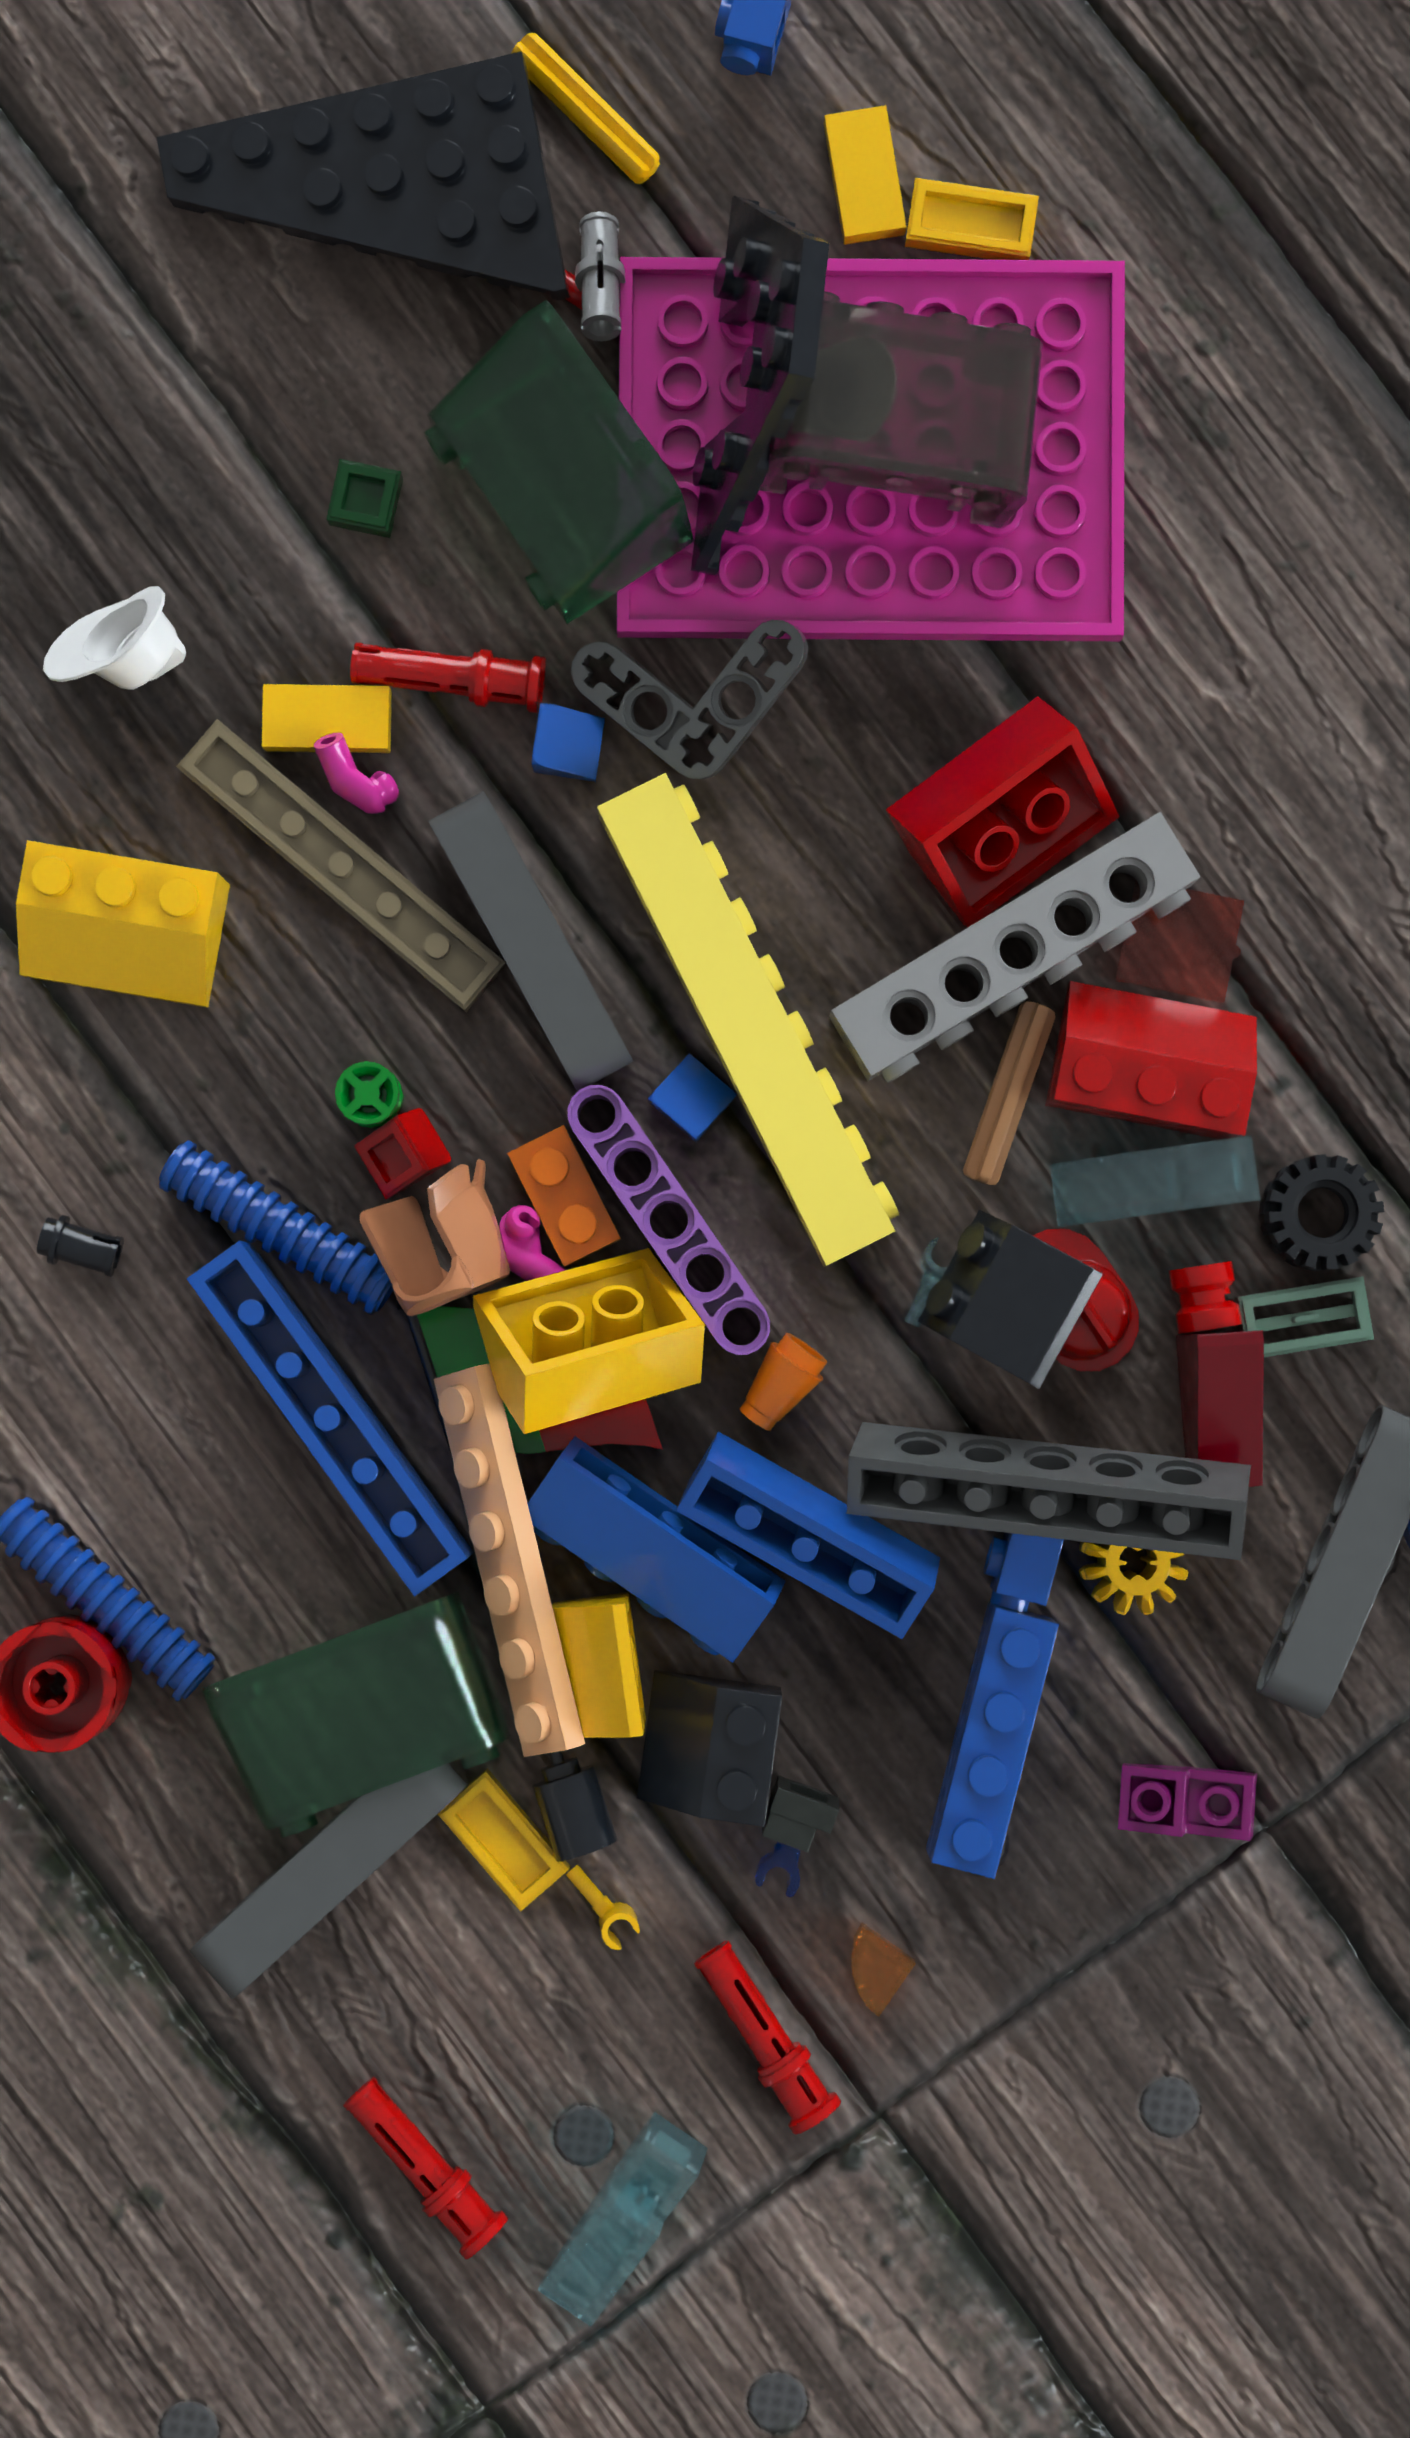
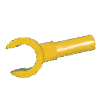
[566,1864,640,1950]

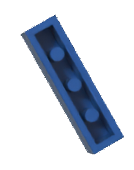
[676,1431,940,1639]
[527,1436,786,1663]
[926,1601,1059,1879]

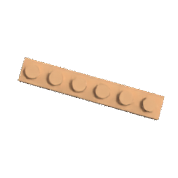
[434,1364,585,1757]

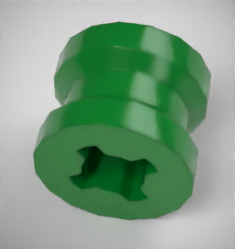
[335,1061,404,1129]

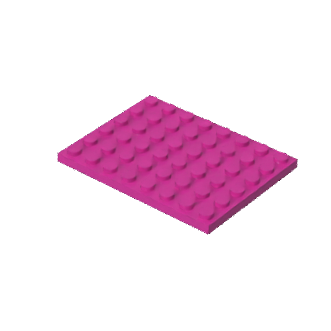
[617,257,1125,642]

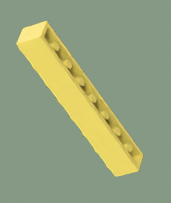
[597,773,899,1267]

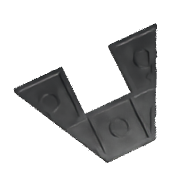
[691,196,829,575]

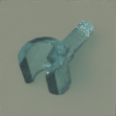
[905,1237,957,1327]

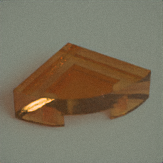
[851,1922,916,2017]

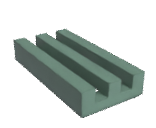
[1234,1277,1374,1357]

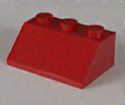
[886,696,1120,928]
[1045,981,1257,1141]

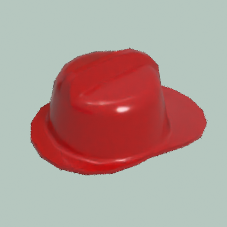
[1032,1229,1139,1371]

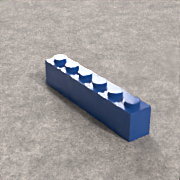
[187,1241,474,1597]

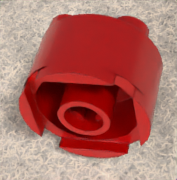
[0,1614,133,1753]

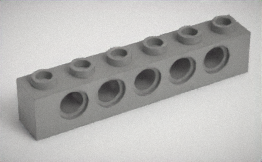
[829,812,1200,1083]

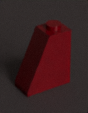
[1176,1330,1264,1487]

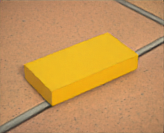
[824,105,907,245]
[905,178,1039,260]
[262,684,392,753]
[438,1768,570,1912]

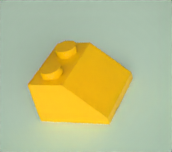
[552,1592,646,1738]

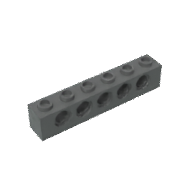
[847,1422,1251,1560]

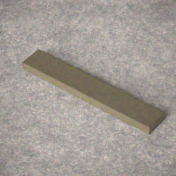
[176,719,507,1013]

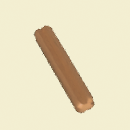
[963,1001,1056,1185]

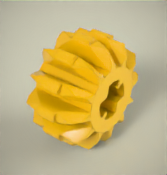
[1079,1542,1188,1615]

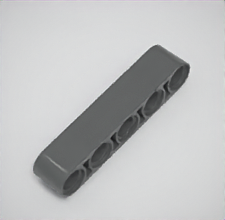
[428,791,633,1092]
[1256,1405,1410,1719]
[189,1737,467,1999]

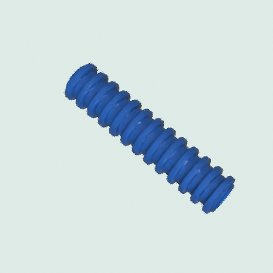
[159,1140,393,1315]
[0,1497,216,1702]

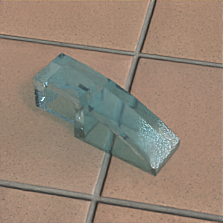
[1050,1136,1260,1227]
[538,2112,708,2326]

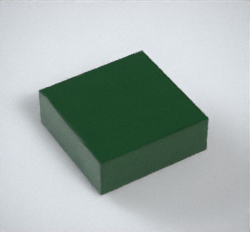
[326,459,403,538]

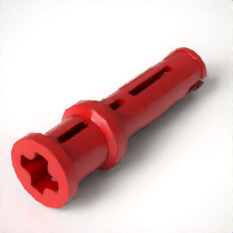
[350,642,546,714]
[694,1940,842,2135]
[343,2076,508,2260]

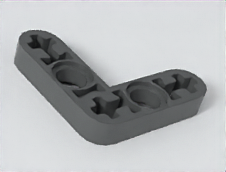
[571,620,808,779]

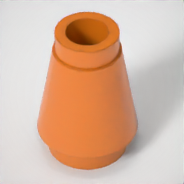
[740,1333,828,1431]

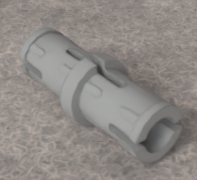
[575,211,626,341]

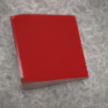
[354,1108,452,1200]

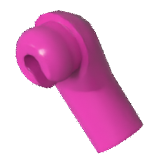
[314,733,399,814]
[499,1205,567,1281]

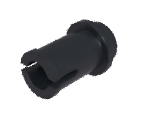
[37,1215,124,1277]

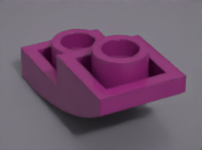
[1118,1763,1257,1841]

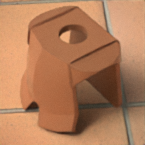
[360,1159,510,1316]

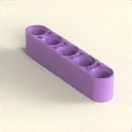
[568,1085,770,1355]

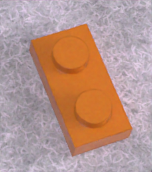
[507,1125,621,1267]

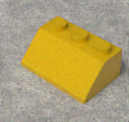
[16,840,230,1008]
[473,1248,705,1434]

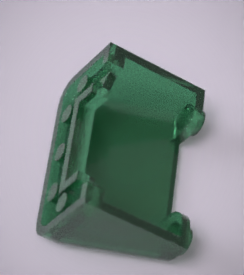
[424,300,694,624]
[202,1592,510,1838]

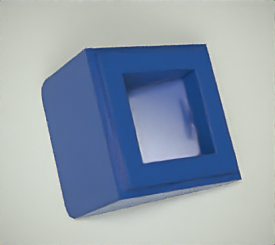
[531,702,605,782]
[648,1053,737,1143]

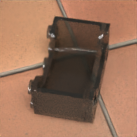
[759,291,1043,528]

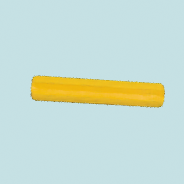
[512,33,660,184]

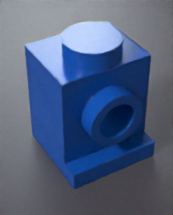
[715,0,791,76]
[984,1532,1064,1613]

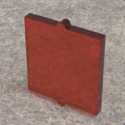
[1115,880,1244,1003]

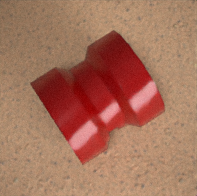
[1168,1261,1242,1334]

